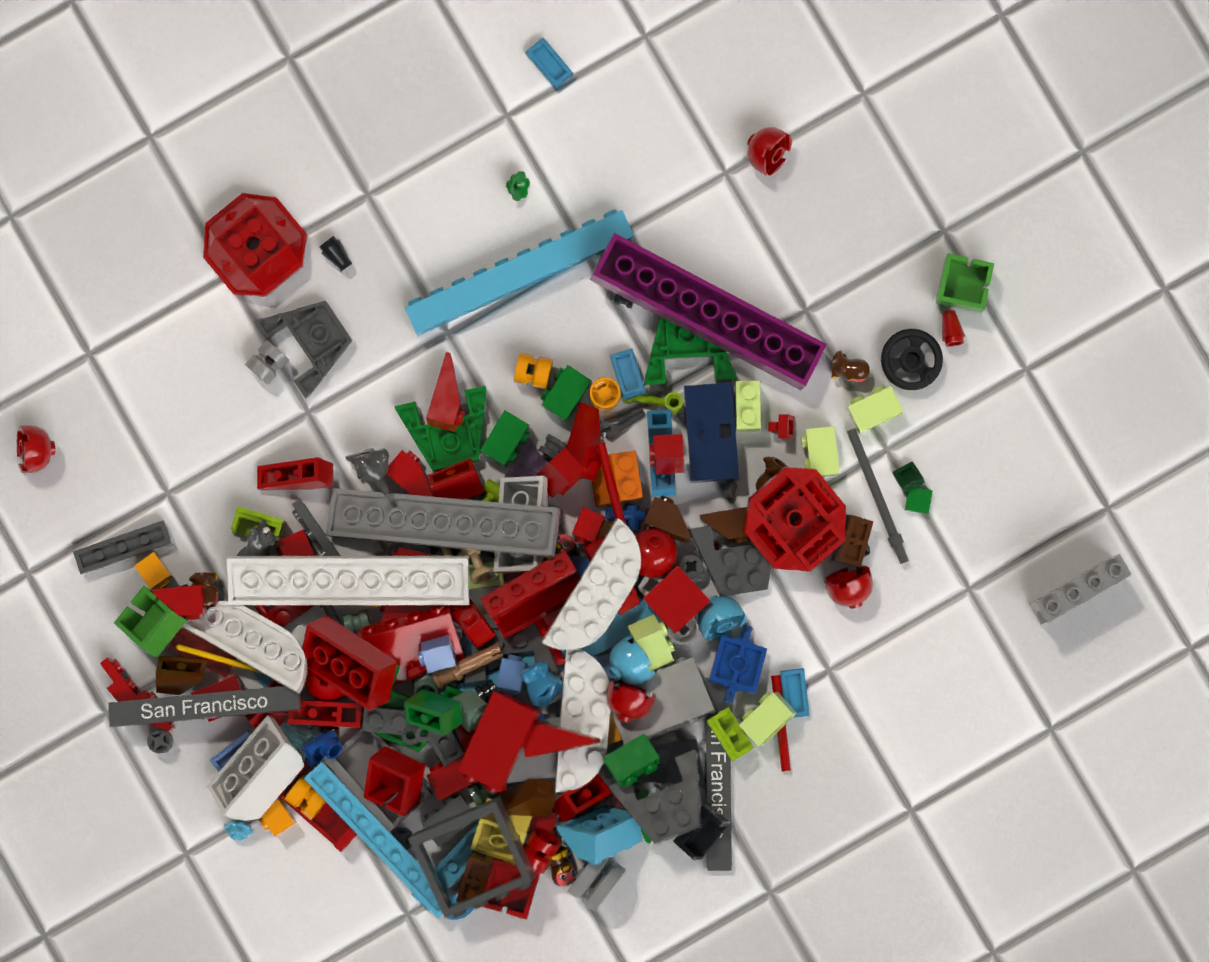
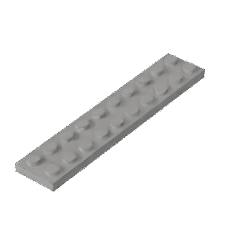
[326,488,561,557]

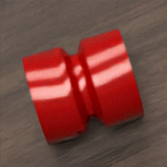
[523,828,561,874]

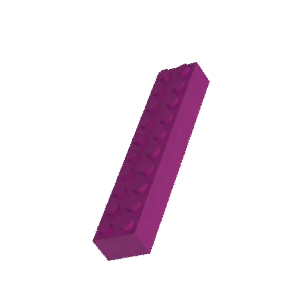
[589,233,827,390]

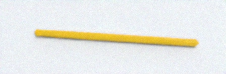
[176,644,265,675]

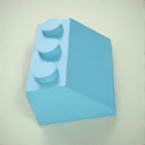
[557,805,641,864]

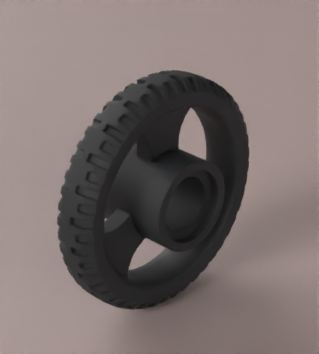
[881,329,943,390]

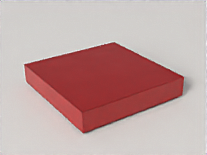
[642,566,711,634]

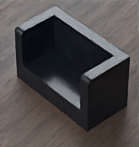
[673,804,731,860]

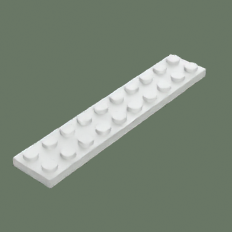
[227,556,470,605]

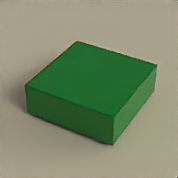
[905,487,933,514]

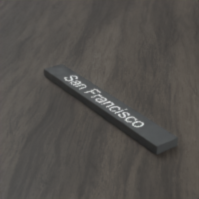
[706,678,732,871]
[108,686,302,727]

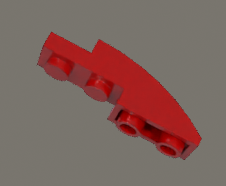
[100,657,175,731]

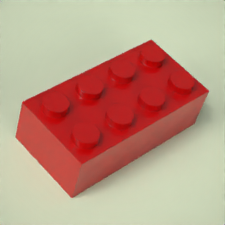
[302,615,398,711]

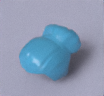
[521,661,563,706]

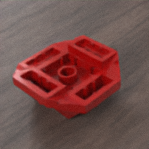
[203,193,308,297]
[743,467,846,572]

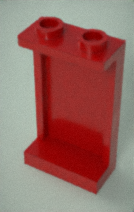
[457,691,542,794]
[278,761,357,852]

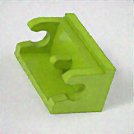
[231,506,285,546]
[706,707,754,762]

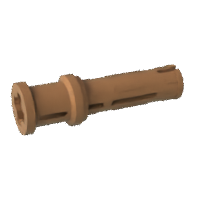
[431,643,504,689]

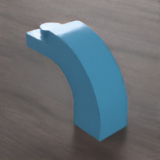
[647,409,676,497]

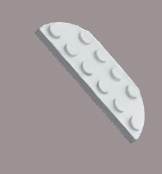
[541,519,641,650]
[182,601,307,694]
[555,649,610,792]

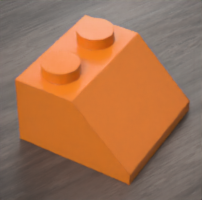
[592,450,643,507]

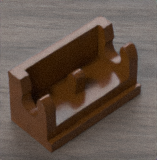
[831,515,874,568]
[456,852,494,907]

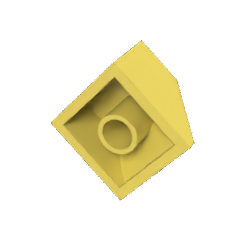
[470,798,532,865]

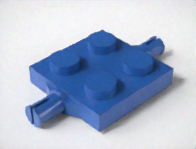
[708,625,767,704]

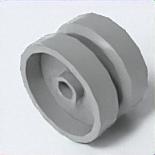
[567,857,626,911]

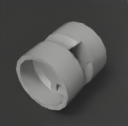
[245,340,290,385]
[667,618,699,646]

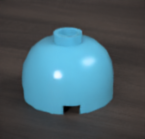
[698,595,747,641]
[609,636,655,685]

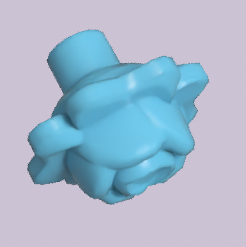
[224,819,253,841]

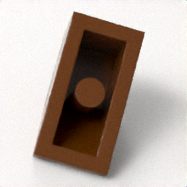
[644,496,691,545]
[699,507,748,544]
[156,656,207,695]
[500,779,556,817]

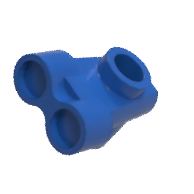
[605,504,645,530]
[302,730,343,768]

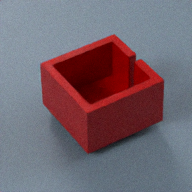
[363,746,425,817]
[483,858,540,920]

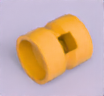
[514,352,553,389]
[590,377,621,411]
[284,775,326,820]

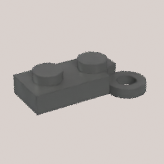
[362,707,421,745]
[414,727,465,767]

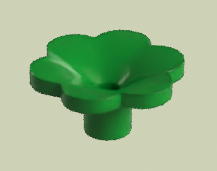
[506,171,530,201]

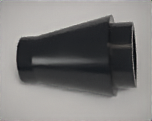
[319,236,352,272]

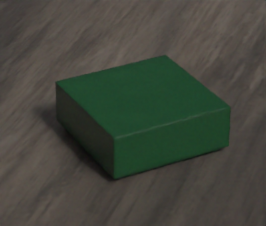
[892,461,925,493]

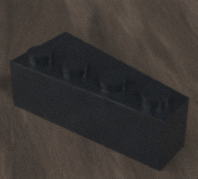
[603,739,705,786]

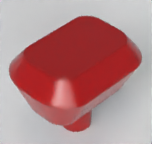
[407,662,425,680]

